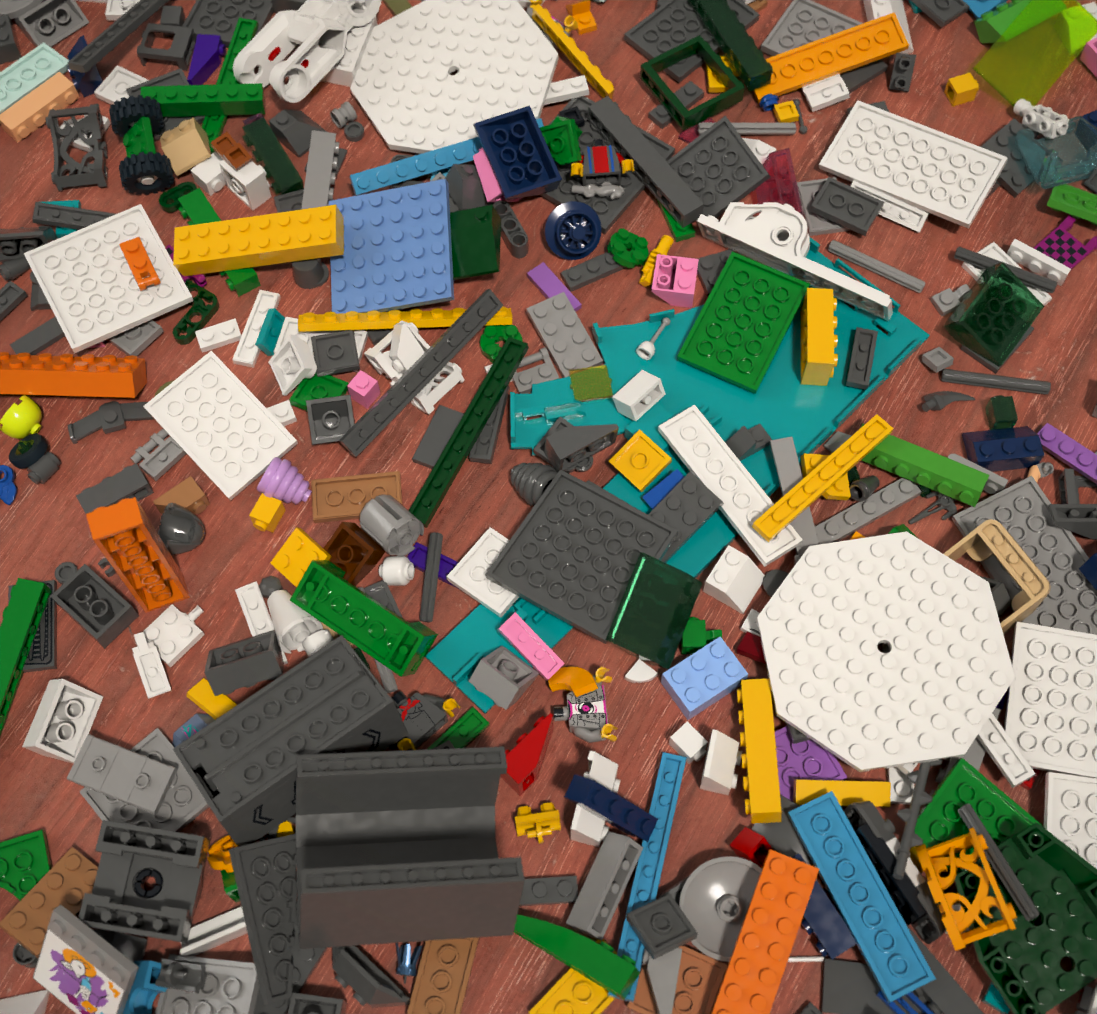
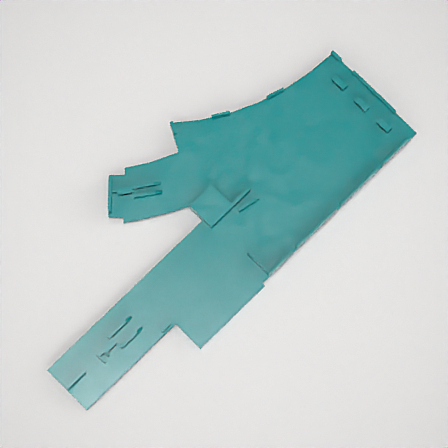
[425,237,930,714]

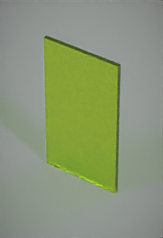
[973,0,1097,107]

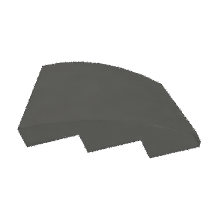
[752,794,819,875]

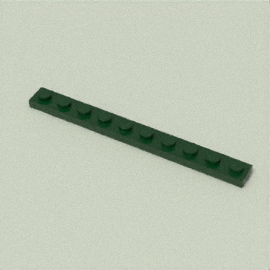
[409,337,529,528]

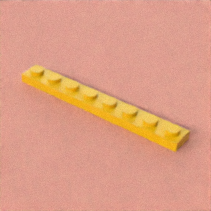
[752,414,894,542]

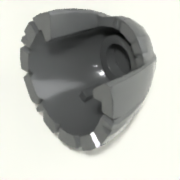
[158,503,205,555]

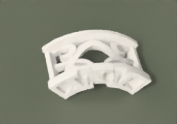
[364,320,465,414]

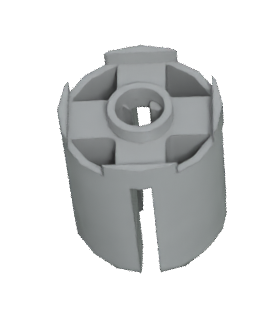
[360,494,424,556]

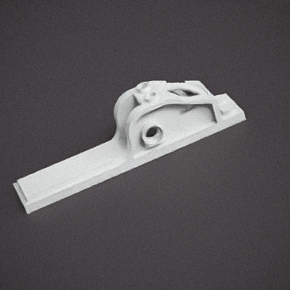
[697,202,893,321]

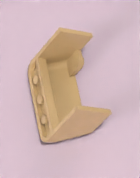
[944,519,1051,635]

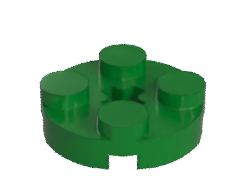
[607,228,649,268]
[480,325,523,363]

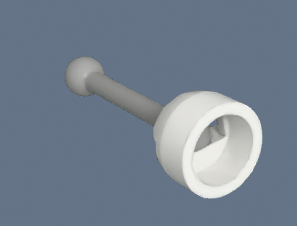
[636,317,671,360]

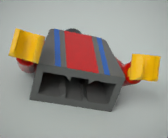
[571,139,635,186]

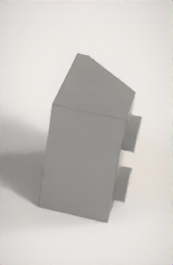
[469,645,539,710]

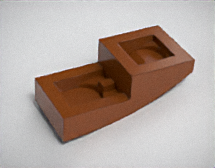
[210,132,253,170]

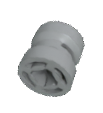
[330,101,357,129]

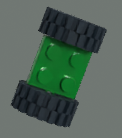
[109,95,174,195]

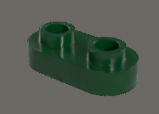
[159,182,197,212]

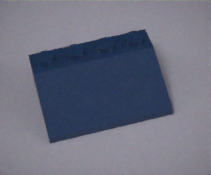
[473,106,562,200]

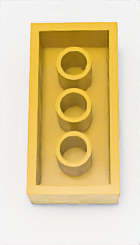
[800,288,838,386]

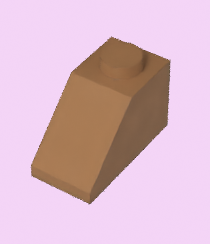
[153,476,210,514]

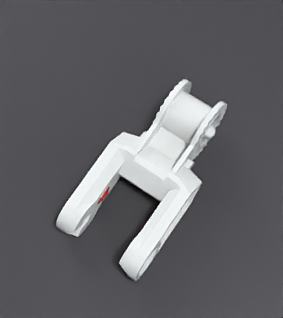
[233,0,381,103]

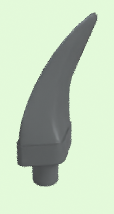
[922,391,975,412]

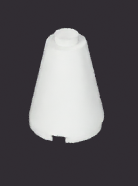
[267,590,323,653]

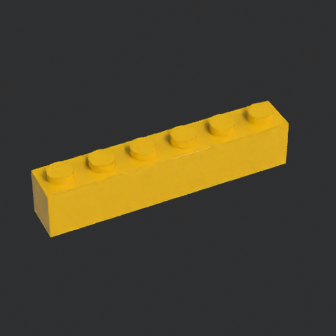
[737,678,782,824]

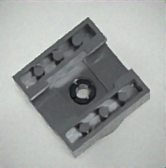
[78,820,210,943]

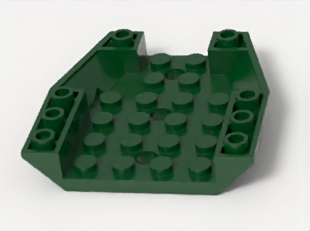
[954,822,1097,1014]

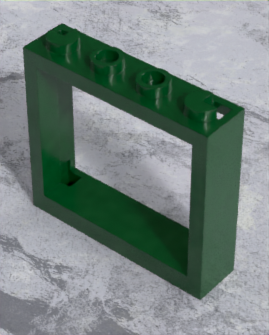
[640,35,745,131]

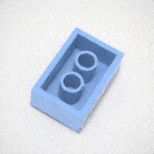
[661,636,748,720]

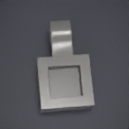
[930,284,971,316]

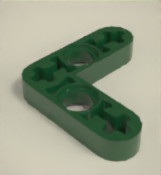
[173,280,220,345]

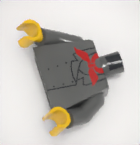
[392,691,461,751]

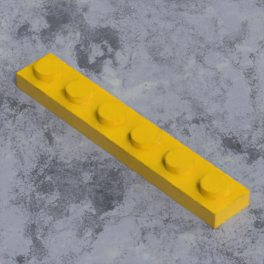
[532,4,614,99]

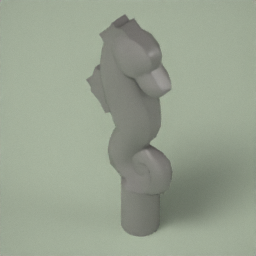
[572,181,624,200]

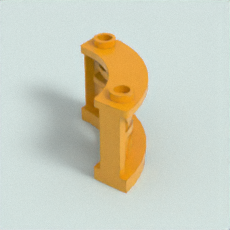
[915,827,1017,951]

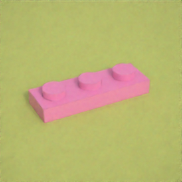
[497,612,565,681]

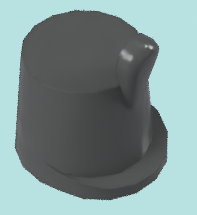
[291,258,329,289]

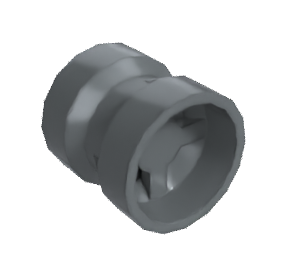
[12,943,38,968]

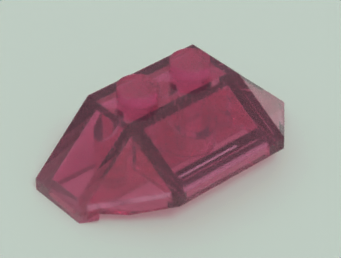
[756,148,805,218]

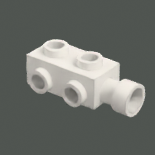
[1014,99,1069,139]

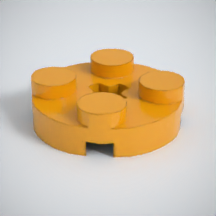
[207,835,256,873]

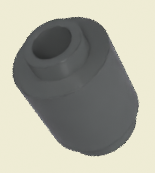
[27,452,61,484]

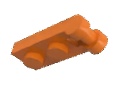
[119,237,161,291]

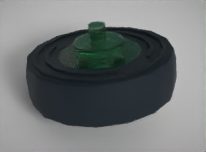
[9,434,48,469]

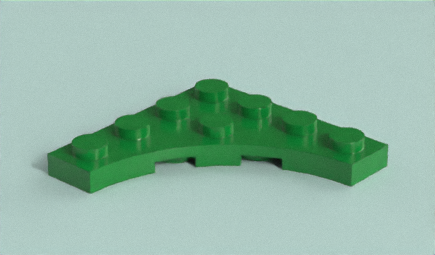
[0,830,52,901]

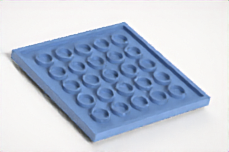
[329,179,454,314]

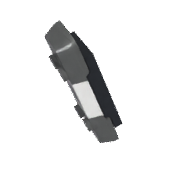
[844,801,946,944]

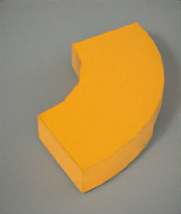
[548,667,598,697]

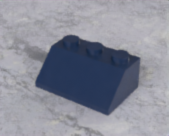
[962,426,1044,472]

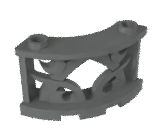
[46,104,108,191]

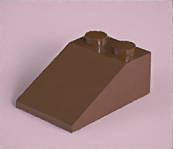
[323,522,386,587]

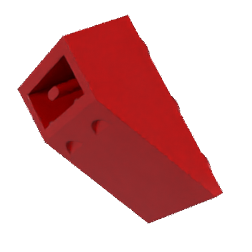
[500,713,554,796]

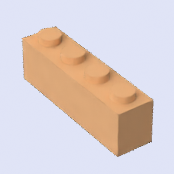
[0,72,79,142]

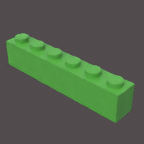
[860,424,989,507]

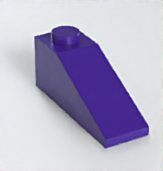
[187,34,226,85]

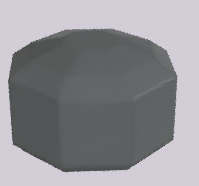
[259,576,283,599]

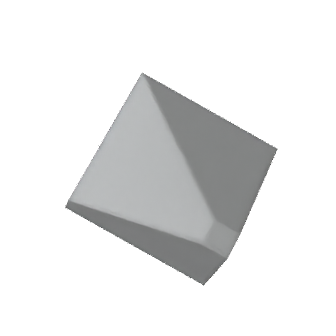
[824,431,851,453]

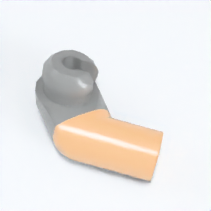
[1027,462,1054,482]

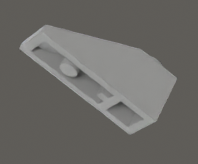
[642,948,682,1014]

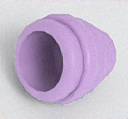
[256,457,312,505]

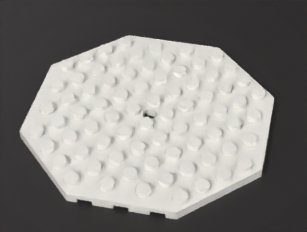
[350,0,559,154]
[757,531,1015,772]

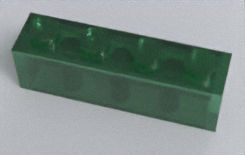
[242,117,304,195]

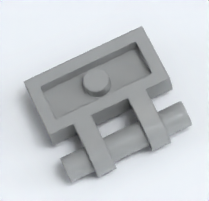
[130,429,186,481]

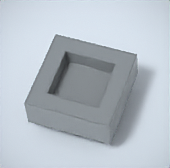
[922,347,954,373]

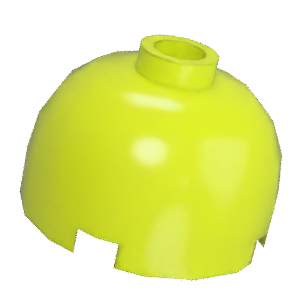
[0,395,42,439]

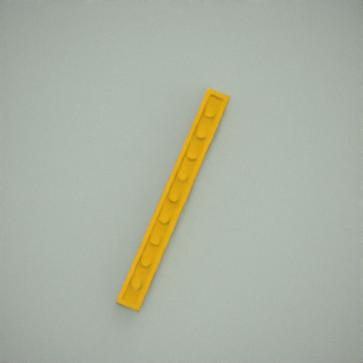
[298,306,512,332]

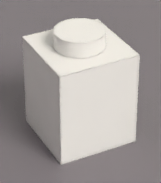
[669,721,708,764]

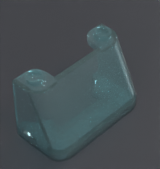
[1015,116,1097,189]

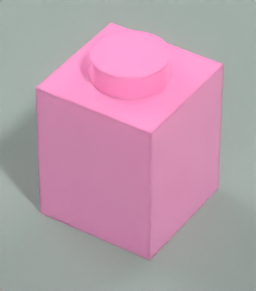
[347,370,381,409]

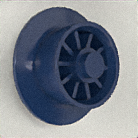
[545,201,602,260]

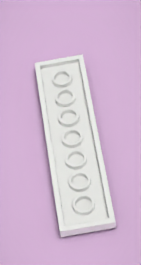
[658,405,803,567]

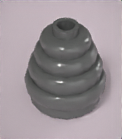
[510,463,558,507]

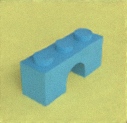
[122,961,167,1014]

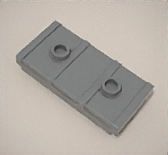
[67,734,178,815]

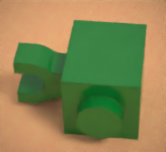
[680,617,722,654]

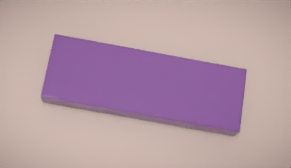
[527,262,582,312]

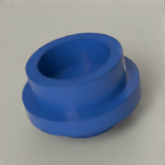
[759,94,779,111]

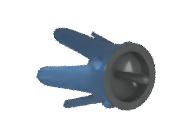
[396,943,422,984]

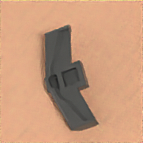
[67,401,156,444]

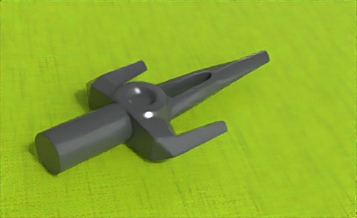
[909,491,957,524]

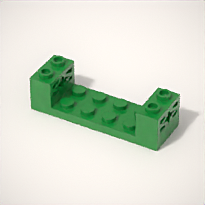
[290,560,438,677]

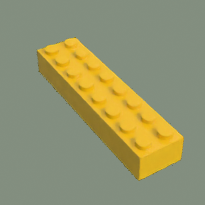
[173,205,344,276]

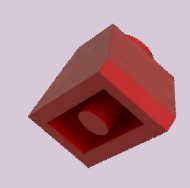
[730,827,774,868]

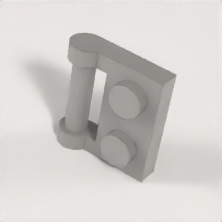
[512,347,560,394]

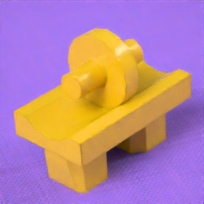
[515,802,561,844]

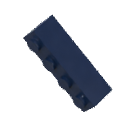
[564,774,658,842]
[791,853,856,960]

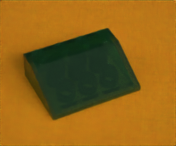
[943,262,1044,367]
[606,552,703,670]

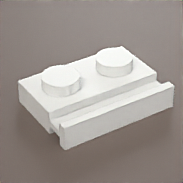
[802,73,850,112]

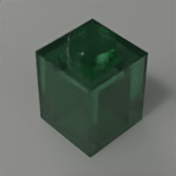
[985,395,1018,430]

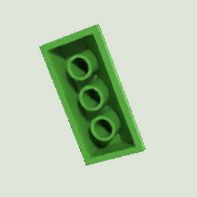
[974,0,1066,43]

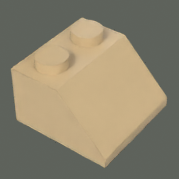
[160,117,211,176]

